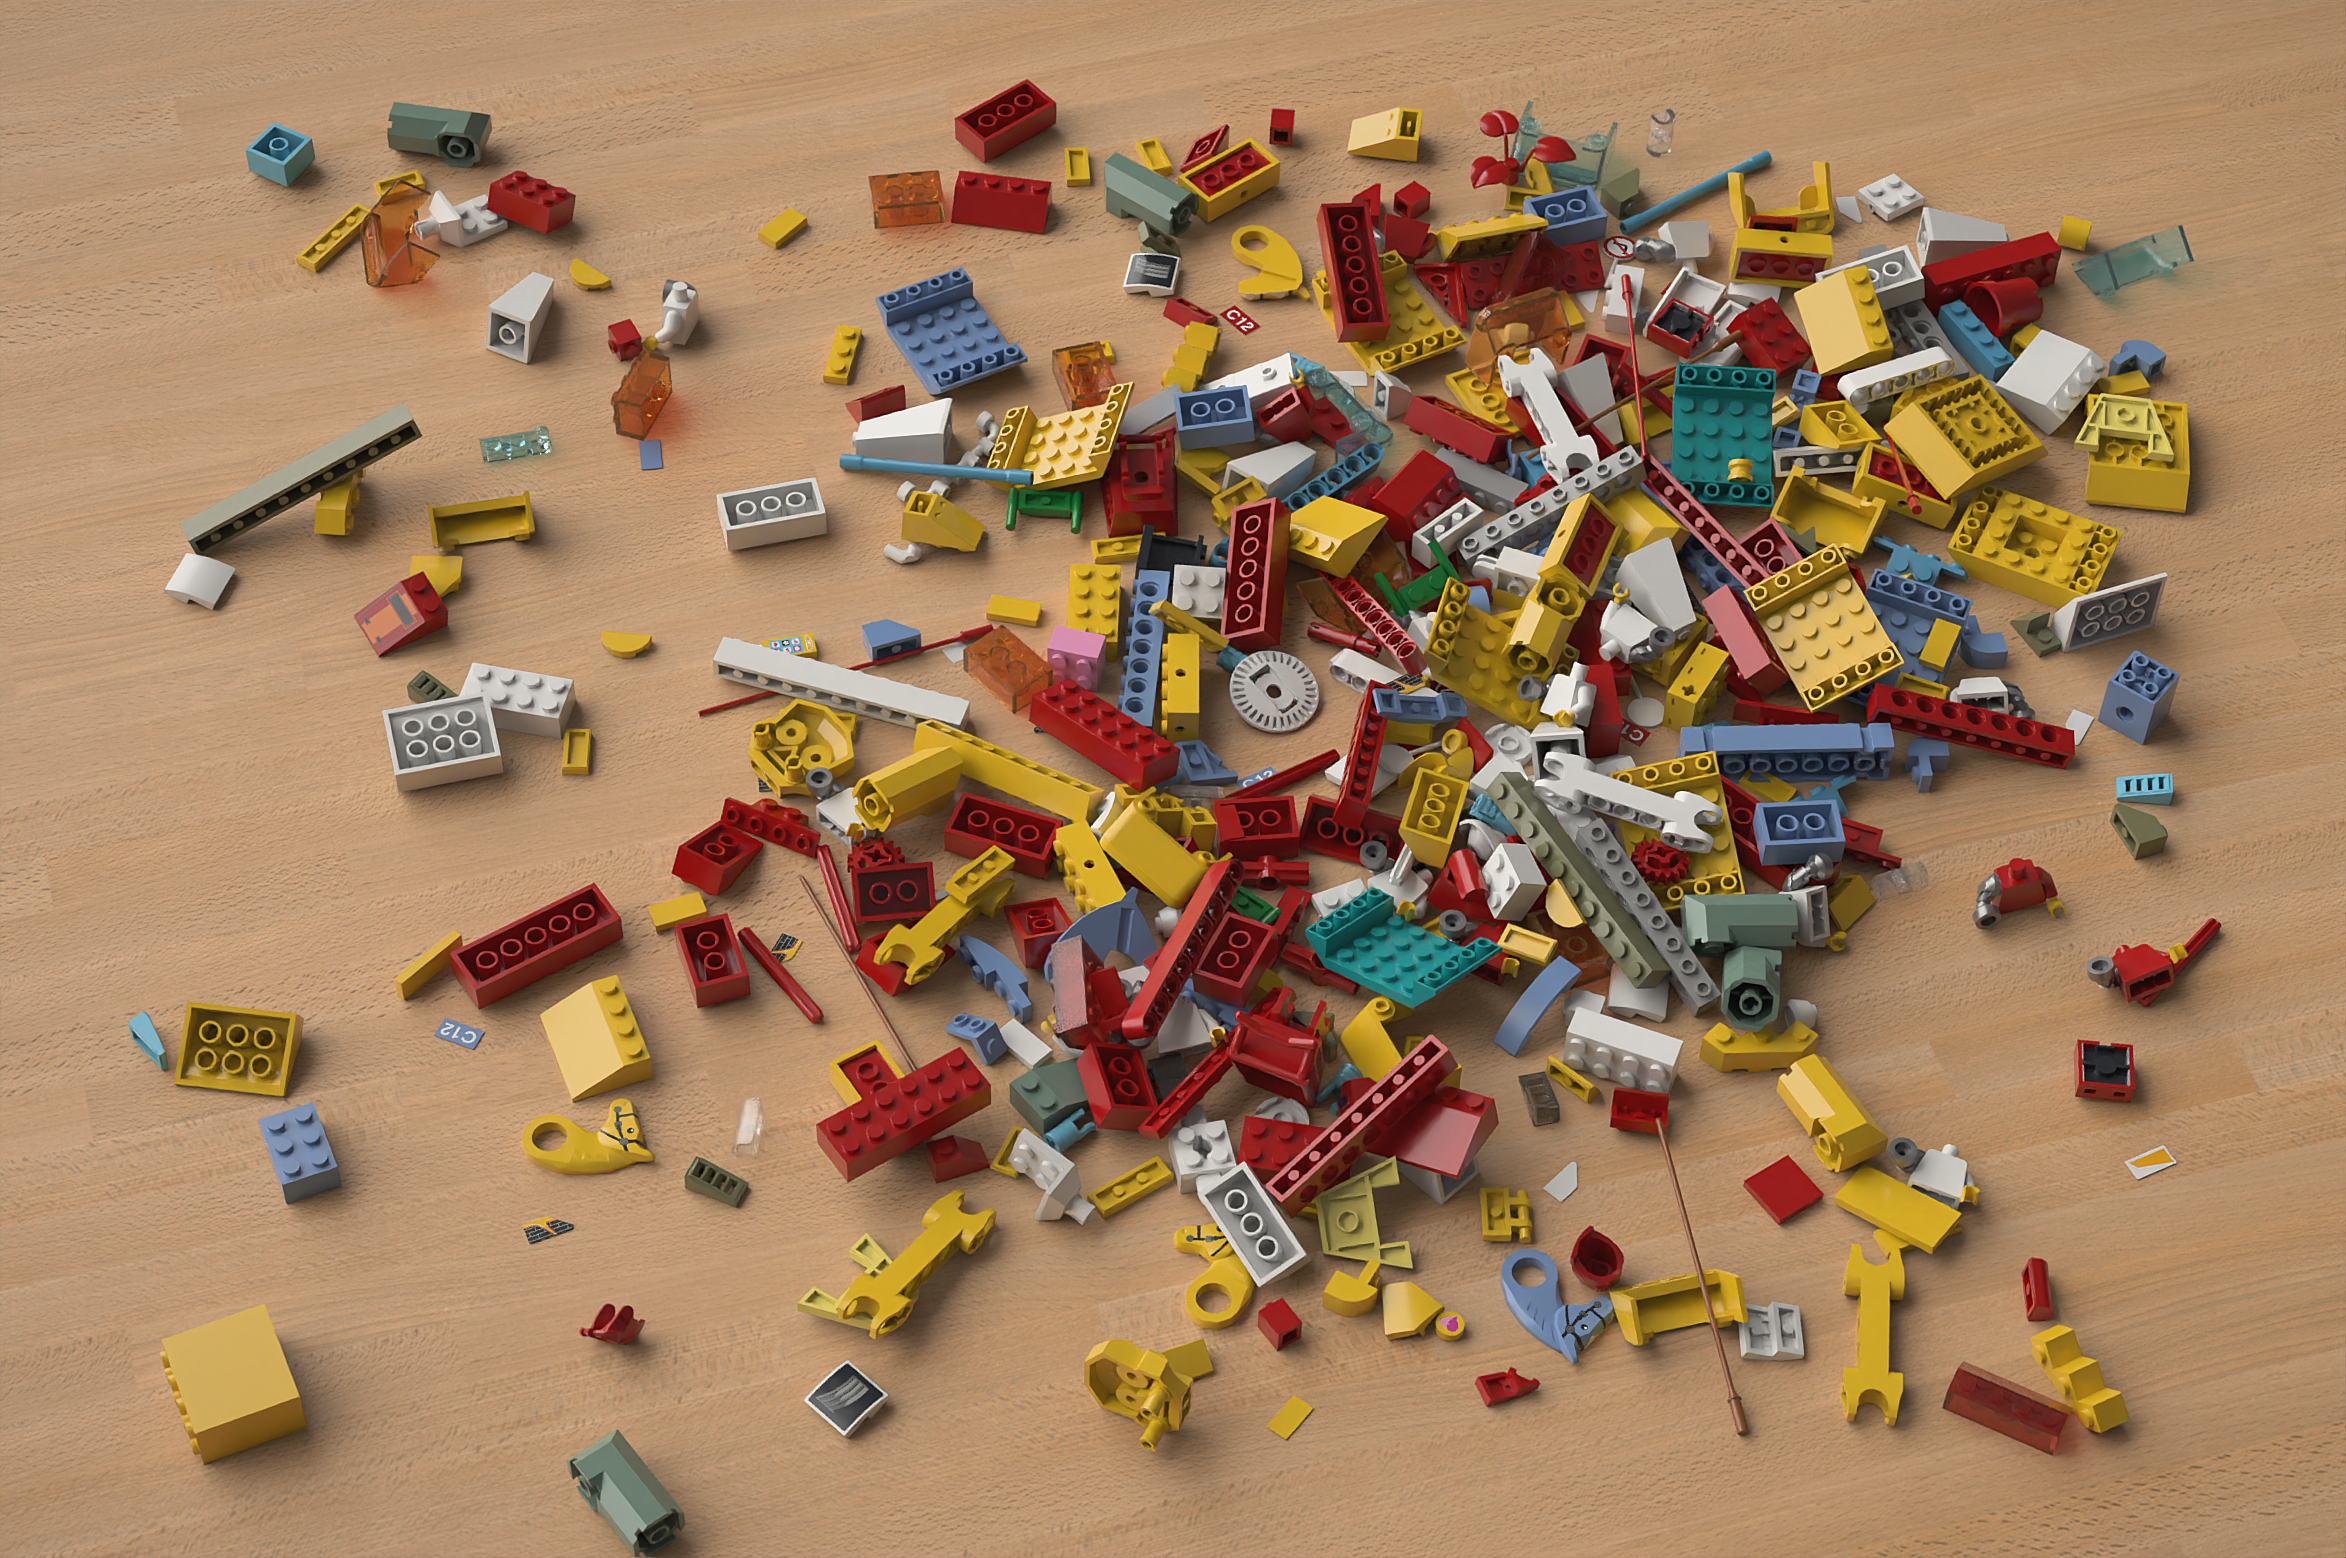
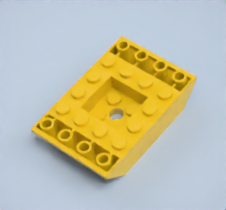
[1883,374,2049,500]
[1947,483,2123,609]

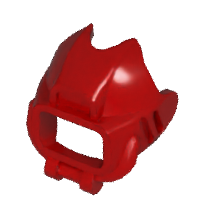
[579,1304,645,1345]

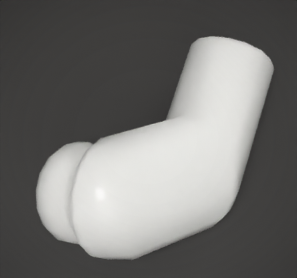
[883,543,922,564]

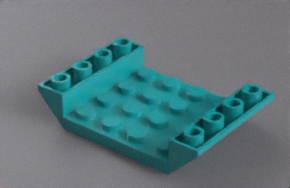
[1671,363,1776,509]
[1305,887,1502,1009]

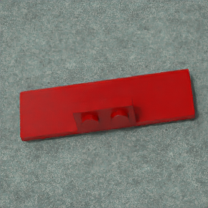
[1460,241,1606,310]

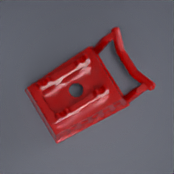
[1100,426,1178,538]
[1226,986,1331,1108]

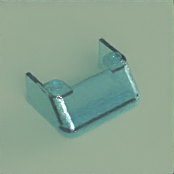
[1510,101,1618,192]
[2072,225,2194,299]
[1296,369,1393,465]

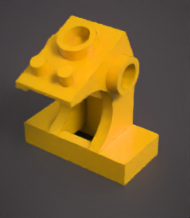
[1211,475,1267,536]

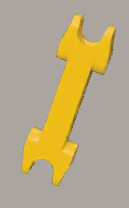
[874,862,1016,985]
[837,1189,997,1340]
[1841,1244,1905,1426]

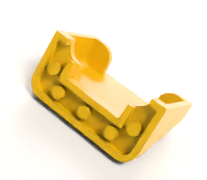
[1769,465,1888,561]

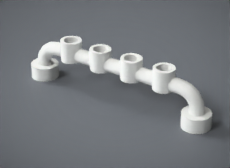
[897,411,1000,503]

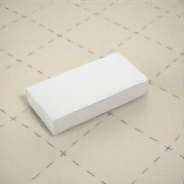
[999,1018,1052,1070]

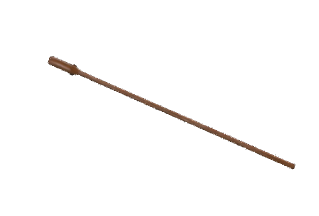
[1525,330,1743,461]
[799,876,917,1071]
[1656,1118,1749,1435]

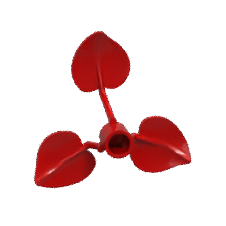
[1470,110,1576,189]

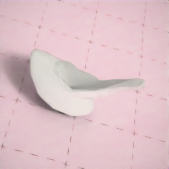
[1457,819,1518,860]

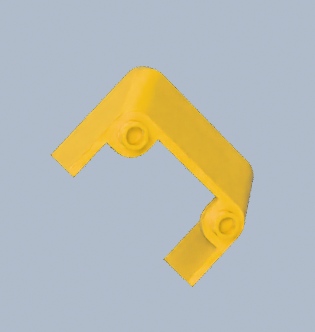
[1728,161,1834,235]
[1617,384,1674,449]
[427,491,535,552]
[1100,786,1233,909]
[1340,995,1462,1088]
[1609,1269,1749,1346]

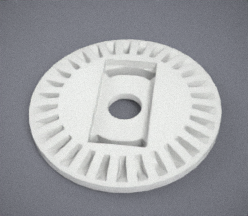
[1229,651,1319,733]

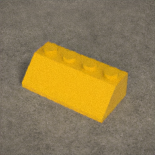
[1398,767,1469,869]

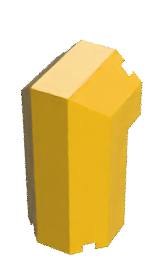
[1603,485,1691,554]
[1500,574,1586,682]
[852,746,964,832]
[1776,1053,1888,1172]

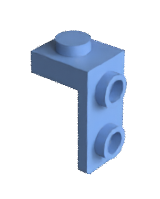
[945,1013,1008,1065]

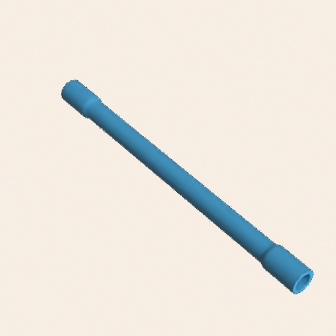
[1619,150,1772,235]
[840,454,1034,486]

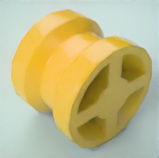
[1728,459,1753,483]

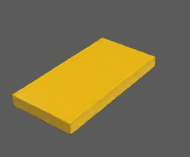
[1834,1164,1962,1254]

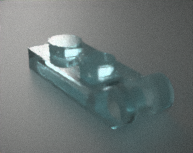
[479,426,552,464]

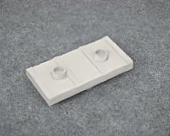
[1643,267,1726,337]
[1679,300,1748,367]
[1199,353,1297,410]

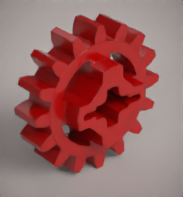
[847,837,905,873]
[1631,838,1690,886]

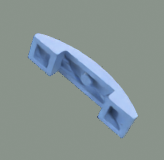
[1772,369,1822,449]
[1372,688,1468,724]
[1493,956,1582,1057]

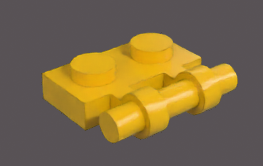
[1480,1188,1533,1243]

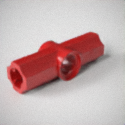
[1241,855,1309,891]
[1280,942,1361,996]

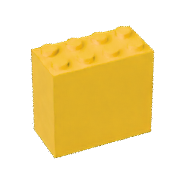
[159,1304,307,1464]

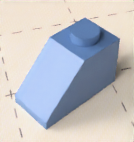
[862,619,921,661]

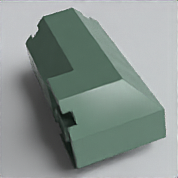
[387,102,492,169]
[1104,152,1199,238]
[1680,894,1798,958]
[1721,946,1782,1032]
[567,1429,685,1557]

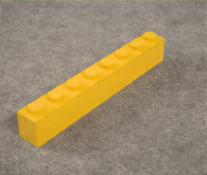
[912,719,1105,823]

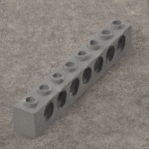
[1857,244,1970,382]
[1455,445,1648,576]
[1575,817,1721,1017]

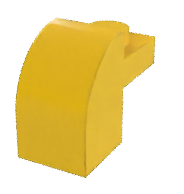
[1322,1258,1382,1317]

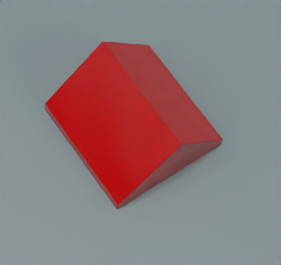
[1179,124,1230,173]
[845,384,906,425]

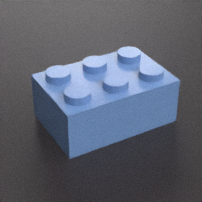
[1523,185,1608,249]
[1173,385,1255,451]
[1753,799,1846,865]
[258,1102,342,1204]

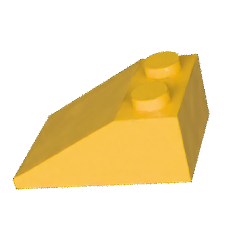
[1798,400,1882,449]

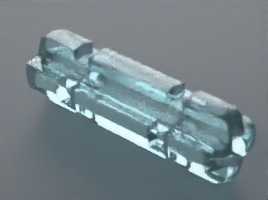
[1635,304,1651,323]

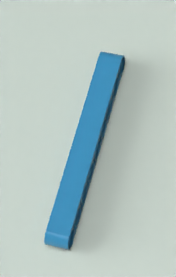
[1208,443,1384,571]

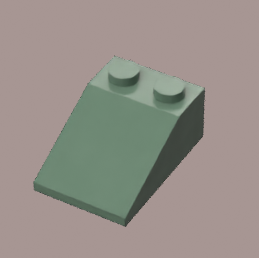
[1010,1058,1091,1138]

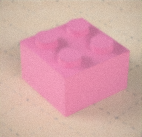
[1047,625,1106,692]

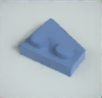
[1175,740,1238,788]

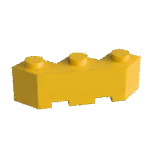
[1161,321,1223,393]
[314,467,366,535]
[1114,784,1217,851]
[1699,1020,1819,1073]
[2030,1325,2130,1433]

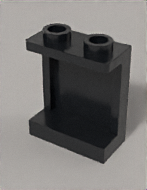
[1135,524,1208,586]

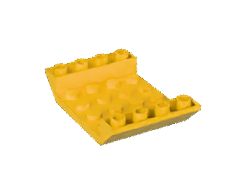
[1312,250,1467,377]
[983,382,1135,492]
[2083,394,2190,513]
[1743,543,1905,714]
[1424,577,1580,729]
[1610,751,1745,912]

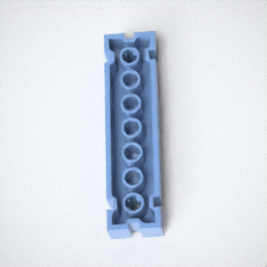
[1676,723,1895,784]

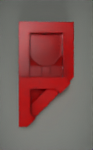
[1475,1366,1540,1407]

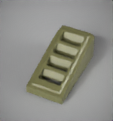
[407,670,458,704]
[684,1156,749,1207]

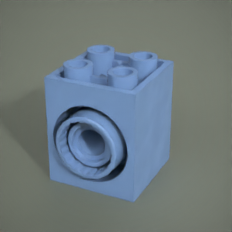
[2098,650,2181,745]

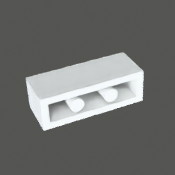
[1601,264,1645,335]
[1412,498,1484,569]

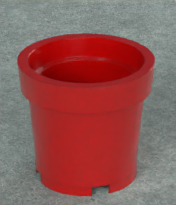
[1963,277,2043,339]

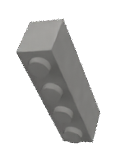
[1434,447,1529,516]

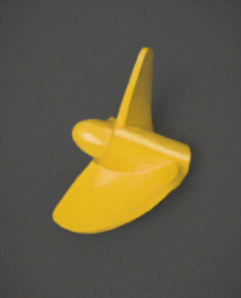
[1397,747,1474,788]

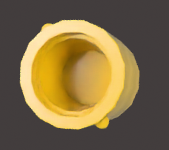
[2057,215,2093,251]

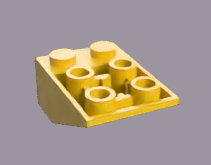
[1347,107,1423,162]
[901,491,986,552]

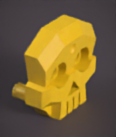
[748,698,855,799]
[1084,1339,1193,1452]

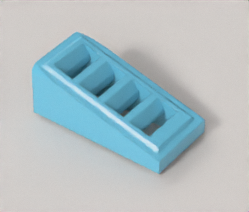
[2116,774,2173,805]
[128,1011,169,1071]

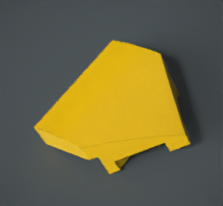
[1176,444,1232,478]
[409,556,464,598]
[1381,1281,1445,1340]

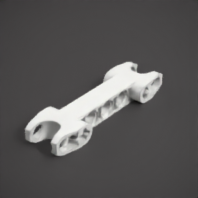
[1498,347,1600,484]
[1532,752,1724,853]

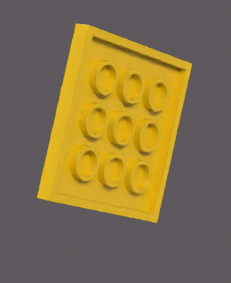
[1445,347,1532,438]

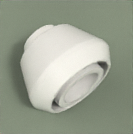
[1154,906,1182,938]
[1784,999,1818,1029]

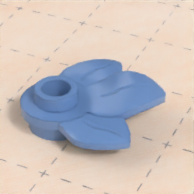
[1505,439,1521,481]

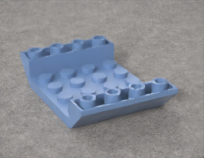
[876,267,1028,395]
[1842,568,1973,707]

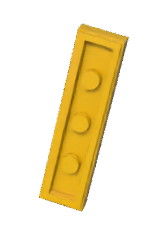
[296,203,377,272]

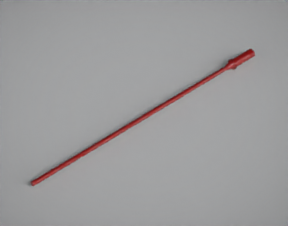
[1621,274,1647,459]
[1881,420,1922,515]
[698,624,994,716]

